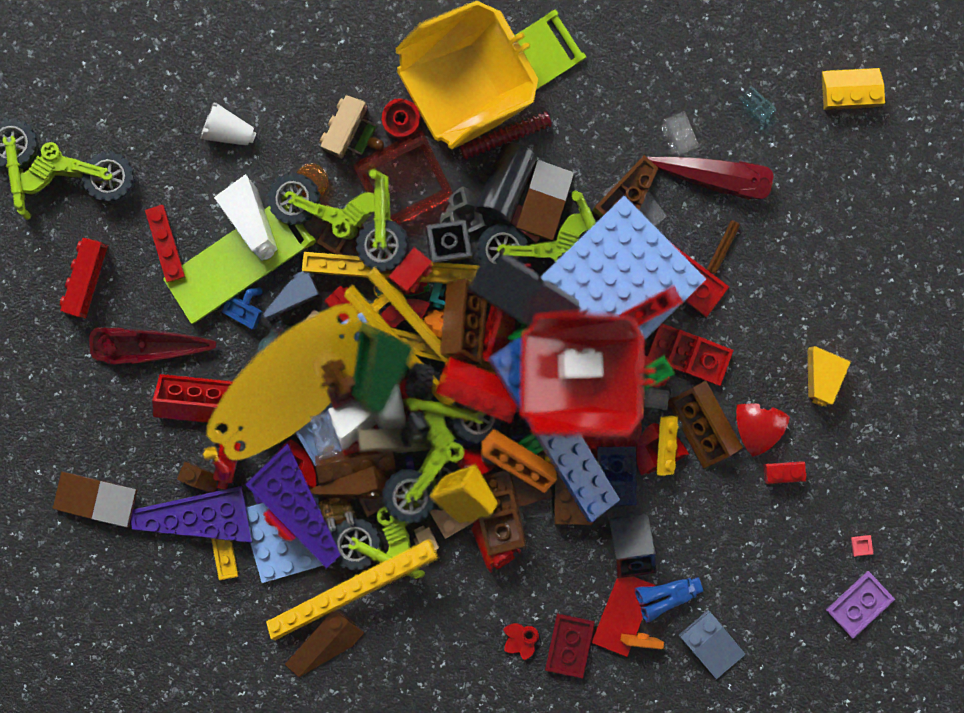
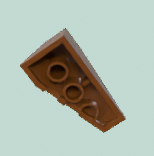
[591,155,658,221]
[310,467,391,499]
[285,609,365,677]

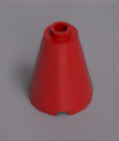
[471,518,521,572]

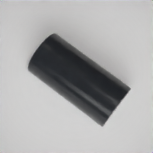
[474,143,537,226]

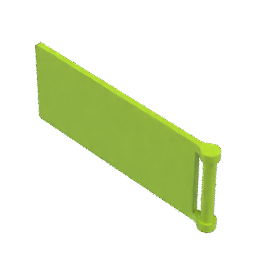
[515,9,587,90]
[163,195,316,324]

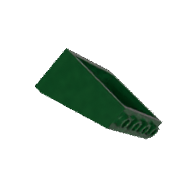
[351,322,414,414]

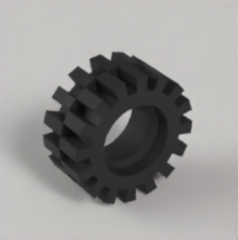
[405,363,434,400]

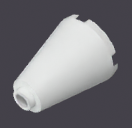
[201,103,256,146]

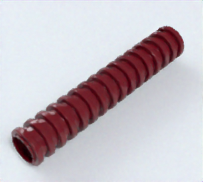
[459,111,552,160]

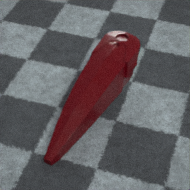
[647,157,774,200]
[89,327,216,364]

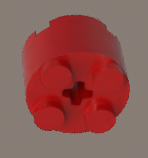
[381,98,421,140]

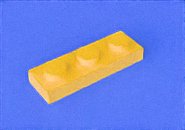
[657,416,678,476]

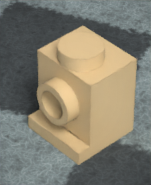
[414,525,439,550]

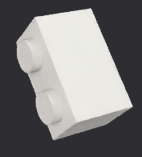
[558,349,603,379]

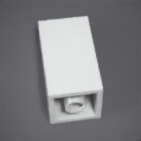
[214,174,277,260]

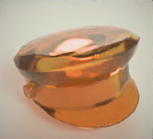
[296,163,329,197]

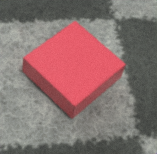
[851,535,873,557]

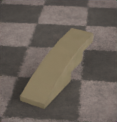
[357,429,432,453]

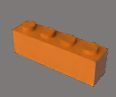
[482,429,557,493]

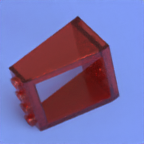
[353,130,453,226]

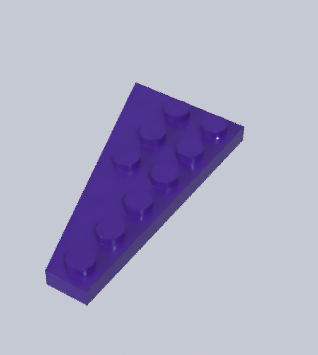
[245,444,341,568]
[131,486,253,543]

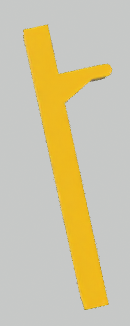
[344,267,476,423]

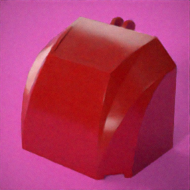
[520,312,655,436]

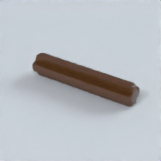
[707,220,740,274]

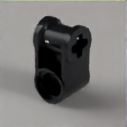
[401,411,431,448]

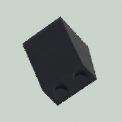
[427,220,472,263]
[609,514,656,578]

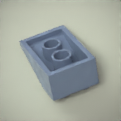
[263,271,321,320]
[679,610,745,679]

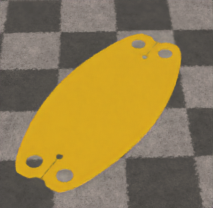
[207,304,370,460]

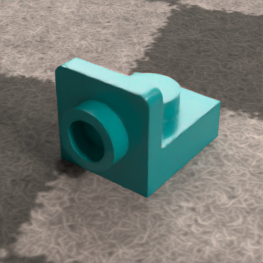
[429,283,446,309]

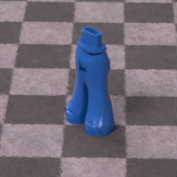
[635,578,703,623]

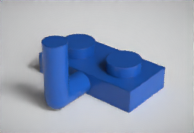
[222,287,263,329]

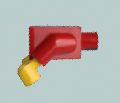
[203,430,241,489]

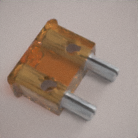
[318,498,356,532]

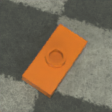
[621,633,664,649]

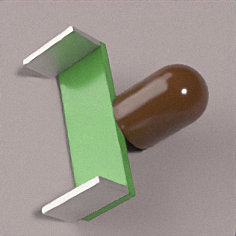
[347,119,384,155]

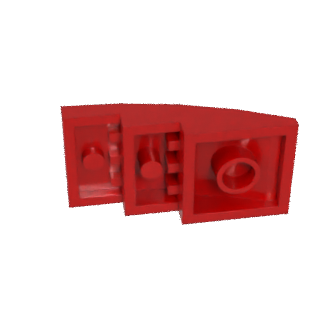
[646,323,734,386]

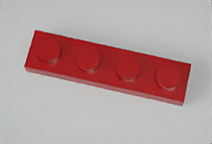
[145,204,186,283]

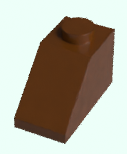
[177,461,218,493]

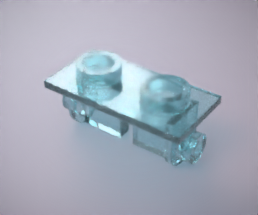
[257,320,292,352]

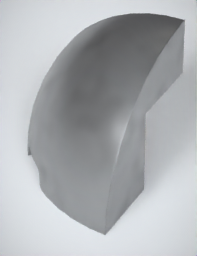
[440,187,493,235]

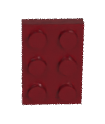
[545,613,595,678]

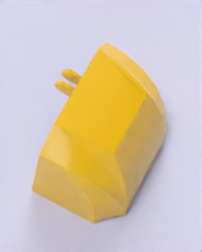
[396,1,538,149]

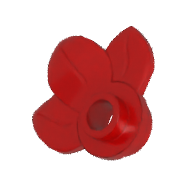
[503,623,539,660]

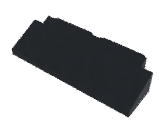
[467,255,581,328]

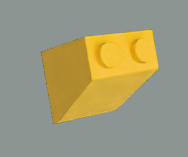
[807,346,850,407]
[430,465,498,524]

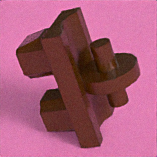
[320,359,355,398]

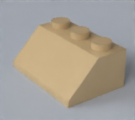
[319,95,367,159]

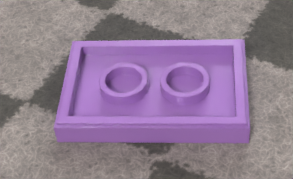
[826,571,895,639]

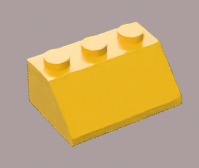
[822,68,885,110]

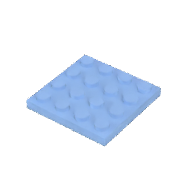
[247,498,336,583]

